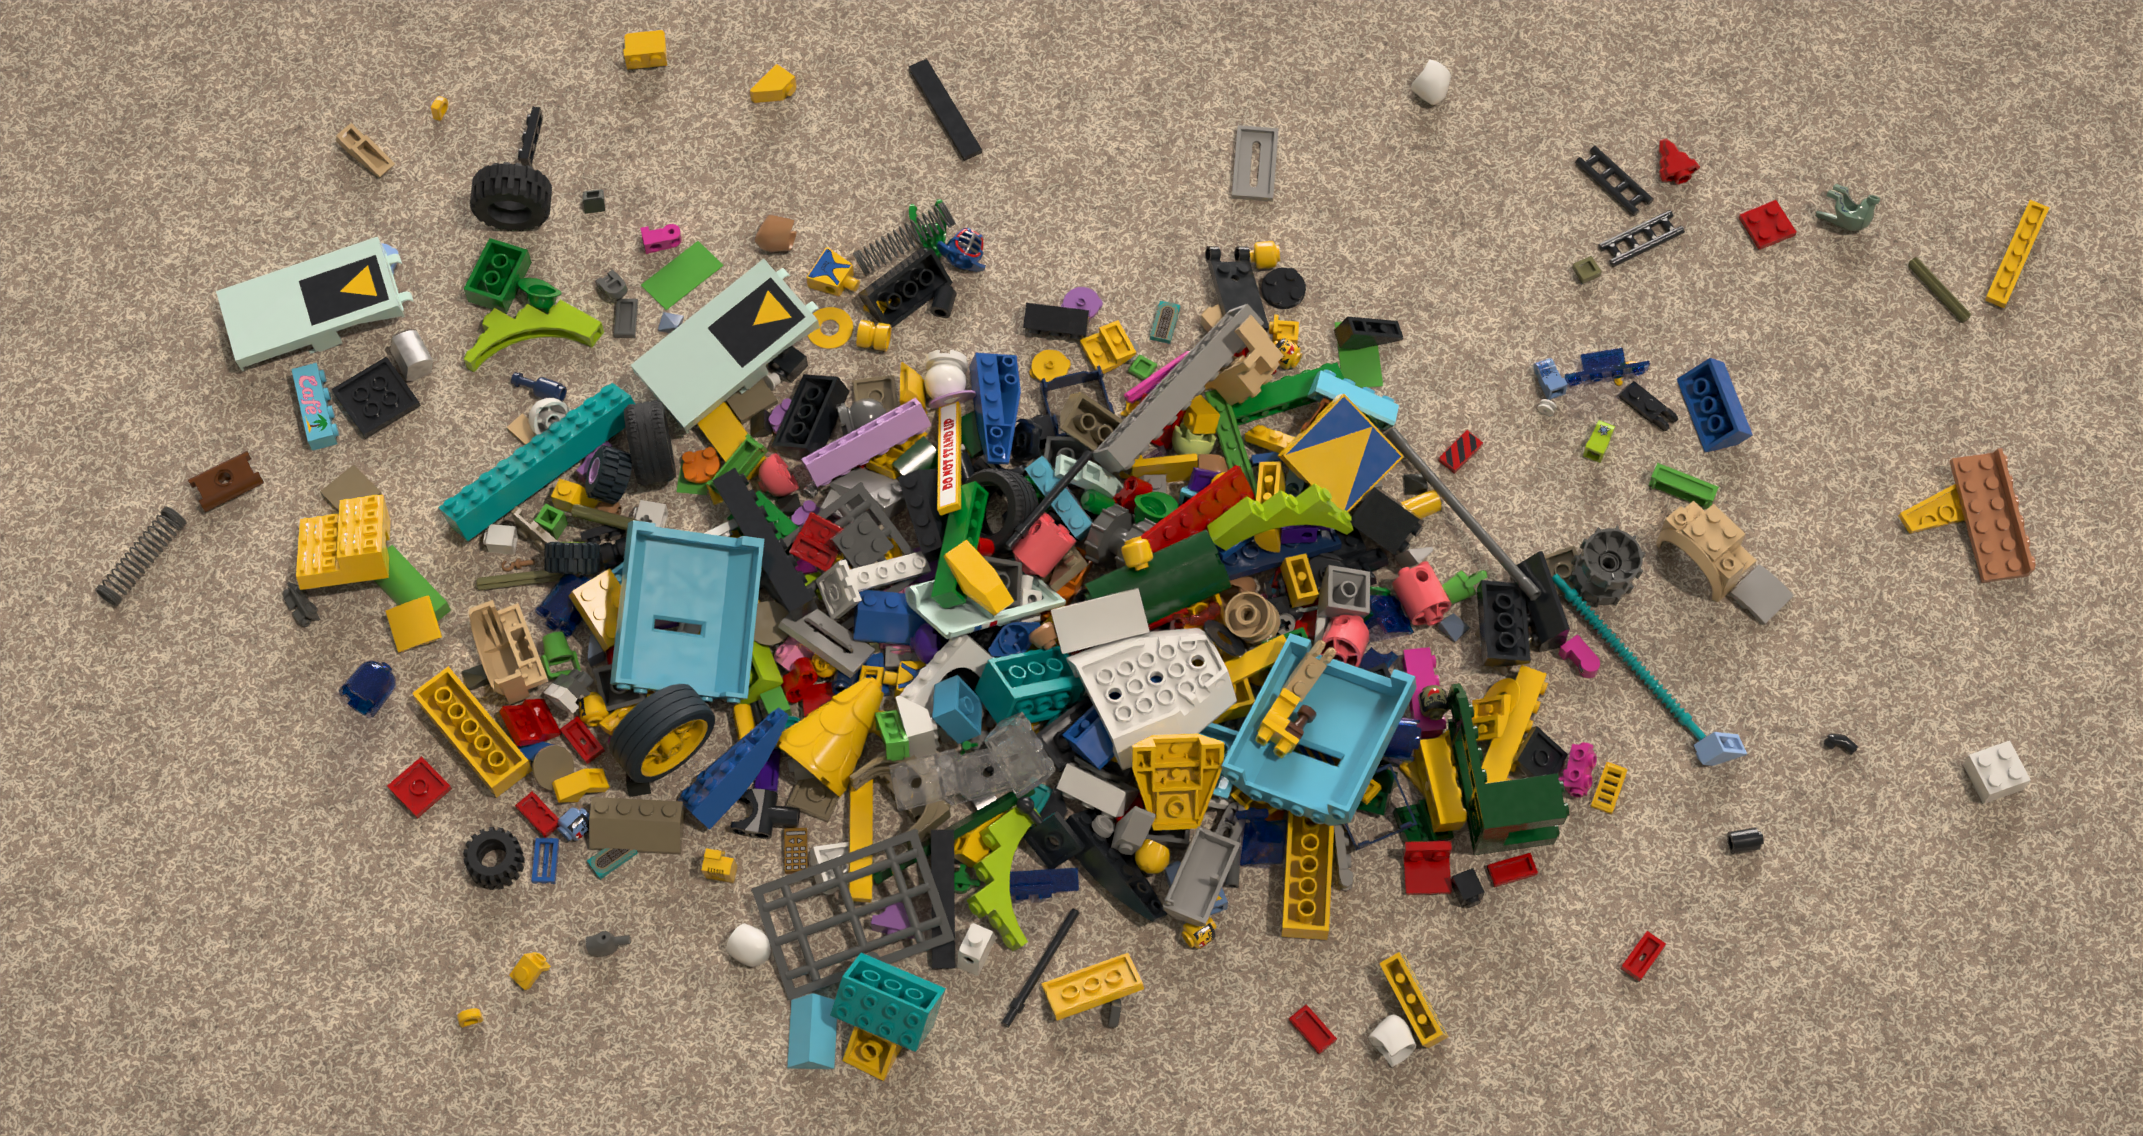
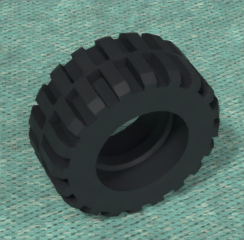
[470,162,552,231]

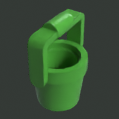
[1442,570,1488,605]
[541,632,581,680]

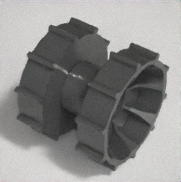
[1084,503,1156,570]
[1569,526,1646,607]

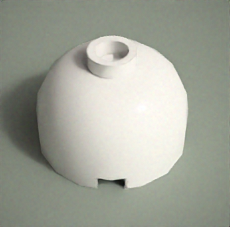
[528,398,571,435]

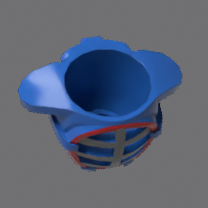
[937,227,986,272]

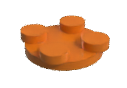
[682,447,720,483]

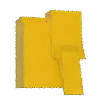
[701,848,738,883]

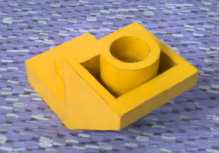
[552,768,609,803]

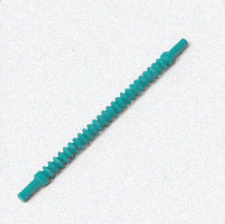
[1552,574,1706,741]

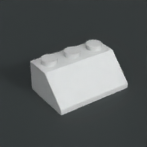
[896,696,940,760]
[1057,762,1140,819]

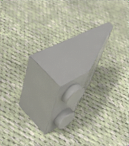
[830,468,906,525]

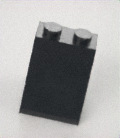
[1350,487,1424,555]

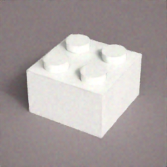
[1963,741,2030,804]

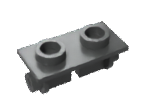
[283,582,321,627]

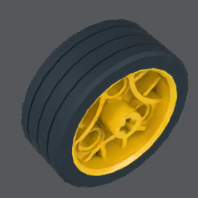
[609,684,715,783]

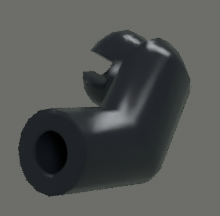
[1824,733,1859,755]

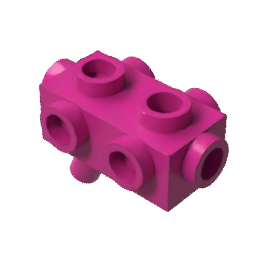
[1559,742,1597,798]

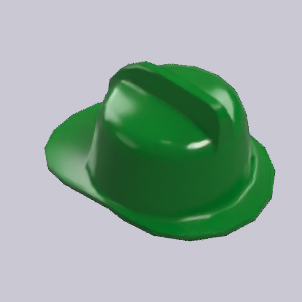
[517,278,562,314]
[1134,491,1179,524]

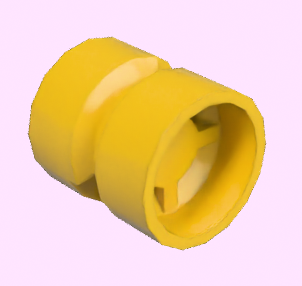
[856,320,891,351]

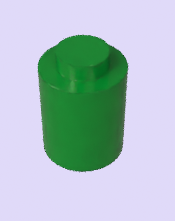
[1081,489,1115,516]

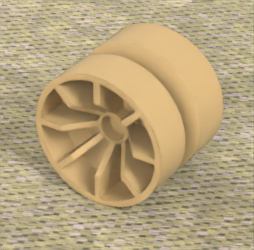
[1225,591,1280,645]

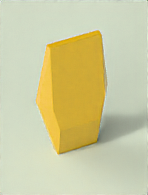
[943,540,1014,616]

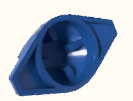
[988,622,1041,656]

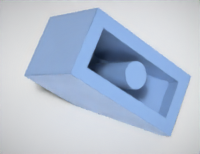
[1694,732,1747,766]

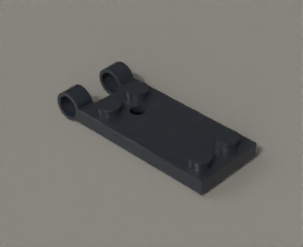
[1205,246,1269,332]

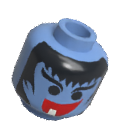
[557,807,590,841]

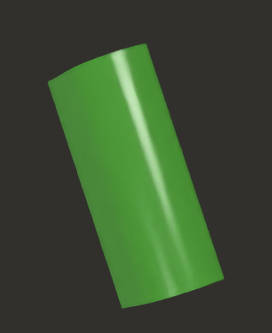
[374,545,451,621]

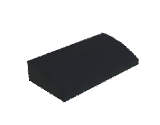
[1477,580,1531,667]
[1031,693,1093,772]

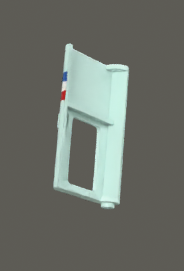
[905,558,1066,639]

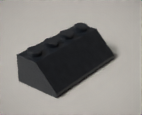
[858,247,953,329]
[772,374,850,461]
[898,469,949,563]
[1510,551,1570,653]

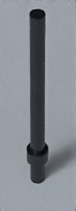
[1004,450,1094,550]
[1001,908,1080,1028]

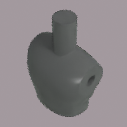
[586,931,631,956]

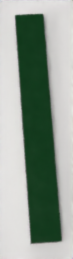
[872,782,1036,884]

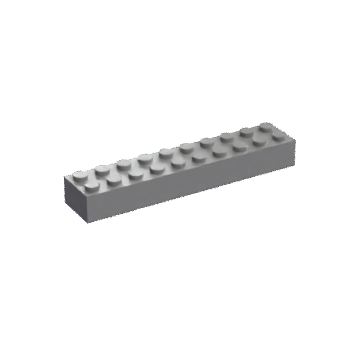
[1092,304,1264,473]

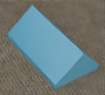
[787,993,837,1069]

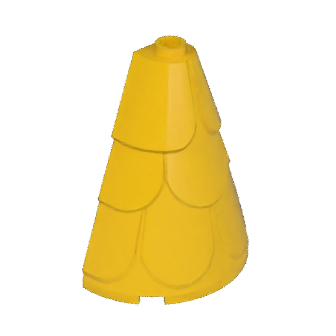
[776,677,884,797]

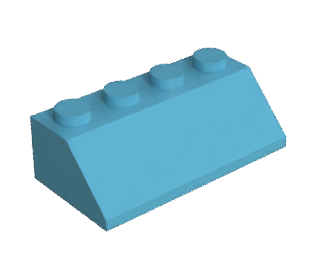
[1307,370,1399,431]

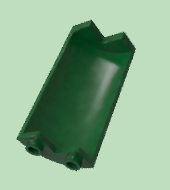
[1084,530,1232,625]

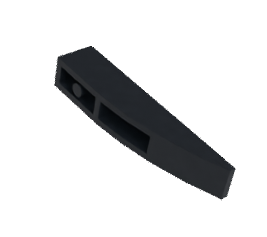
[1066,808,1168,922]

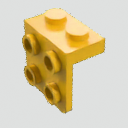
[623,30,667,70]

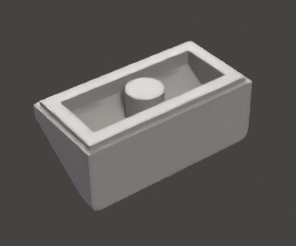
[1394,547,1434,568]

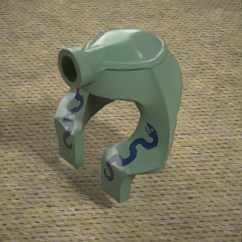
[1816,184,1880,231]

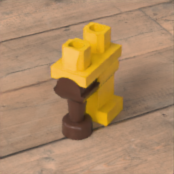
[1255,688,1317,758]

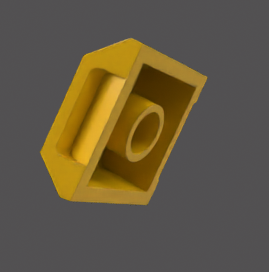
[900,362,928,414]

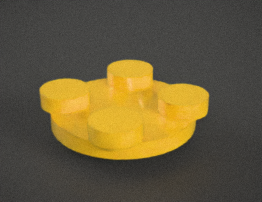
[1029,350,1071,382]

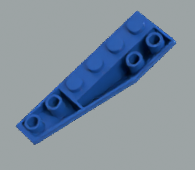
[969,353,1021,465]
[1063,675,1163,770]
[678,707,789,830]

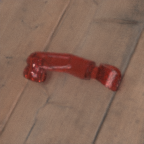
[1172,601,1221,629]

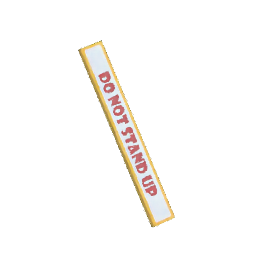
[937,401,961,515]

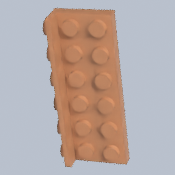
[1949,448,2036,583]

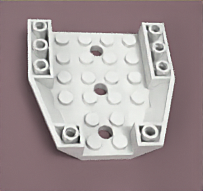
[1066,628,1237,770]

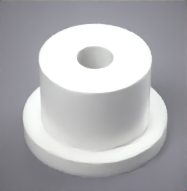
[763,372,781,390]

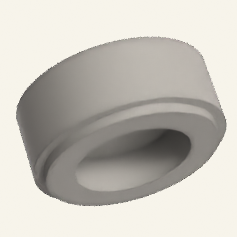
[1092,815,1115,838]

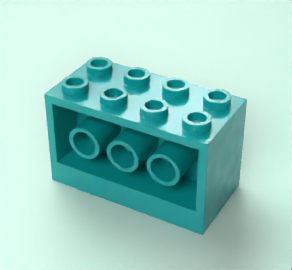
[975,645,1086,729]
[830,953,946,1052]

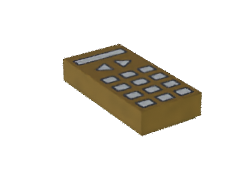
[784,828,808,874]

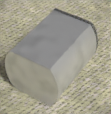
[390,329,433,381]

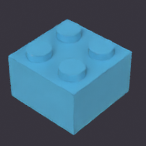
[932,675,982,744]

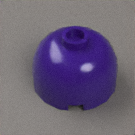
[910,622,948,664]

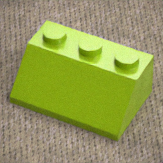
[736,641,783,705]

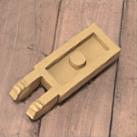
[1281,640,1336,702]

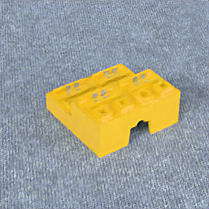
[296,495,390,590]

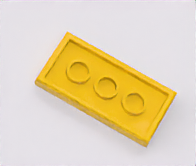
[1041,953,1144,1021]

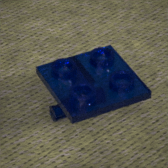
[1364,595,1414,645]
[1236,807,1288,866]

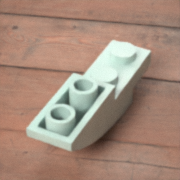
[1055,454,1123,498]

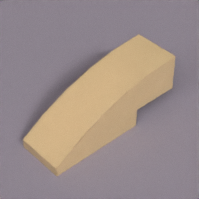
[336,123,395,178]

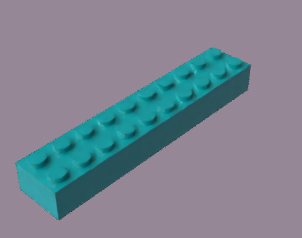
[438,383,636,541]

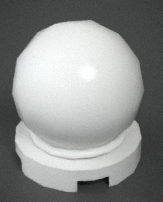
[924,350,968,404]

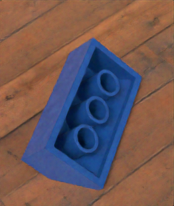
[1677,358,1753,452]
[853,590,927,646]

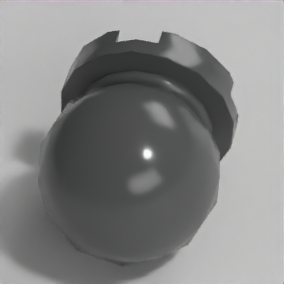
[836,398,887,436]

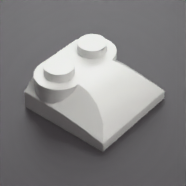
[810,842,849,895]

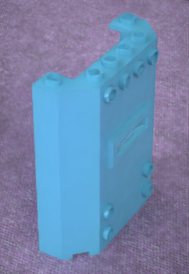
[610,520,764,703]
[1221,633,1417,826]

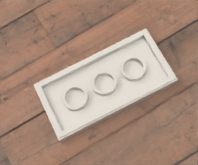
[1051,588,1150,654]

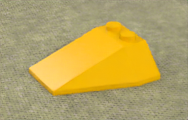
[1132,734,1224,830]

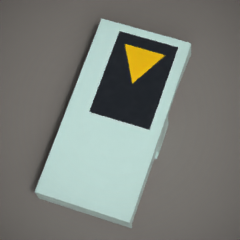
[216,237,413,371]
[631,259,820,434]

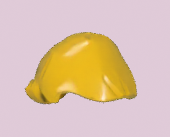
[1135,839,1170,874]

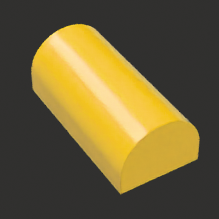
[1401,489,1442,518]
[733,704,755,741]

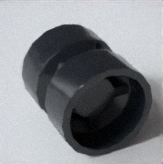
[600,536,627,571]

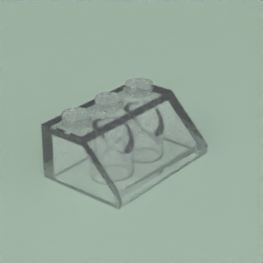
[984,712,1056,798]

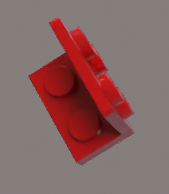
[1403,841,1452,895]

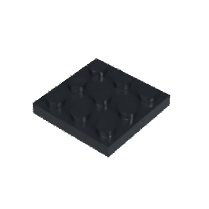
[331,356,421,439]

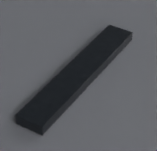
[909,58,982,161]
[931,829,956,969]

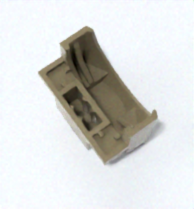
[850,749,951,850]

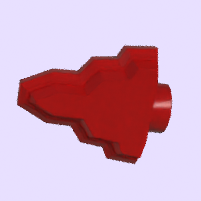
[1659,138,1700,185]

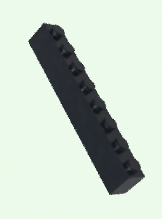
[712,468,818,622]

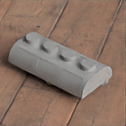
[1163,826,1241,927]

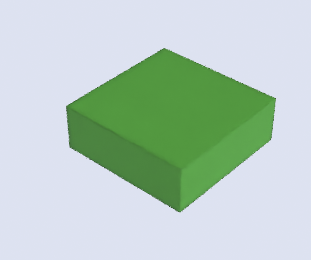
[1128,354,1157,381]

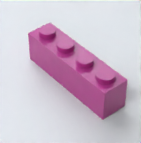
[1402,647,1447,740]

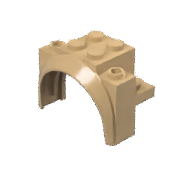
[1203,315,1284,406]
[1656,501,1757,602]
[469,600,549,705]

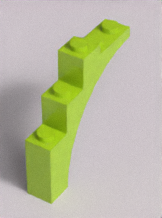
[464,299,604,372]
[1207,483,1353,551]
[966,806,1041,951]

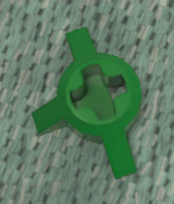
[955,864,980,894]

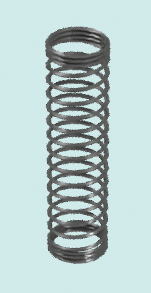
[852,201,956,276]
[95,506,187,606]

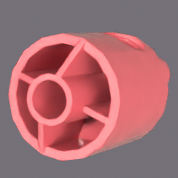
[1012,512,1076,578]
[1392,561,1452,626]
[1321,614,1369,667]

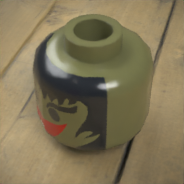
[1418,685,1449,720]

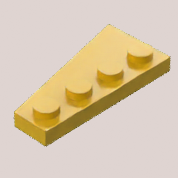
[1898,484,1965,534]

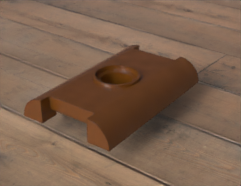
[188,451,264,512]

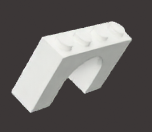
[900,634,994,728]

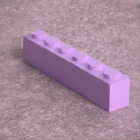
[801,398,931,487]

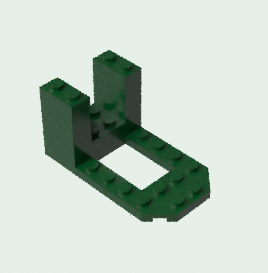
[1447,683,1569,856]

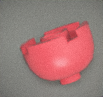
[758,453,799,497]

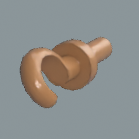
[501,558,535,572]

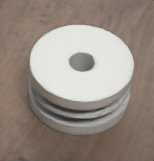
[1537,399,1557,416]

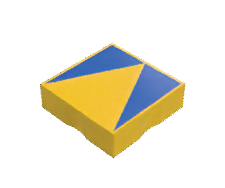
[1277,394,1404,512]

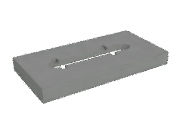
[1232,125,1279,202]
[778,609,875,678]

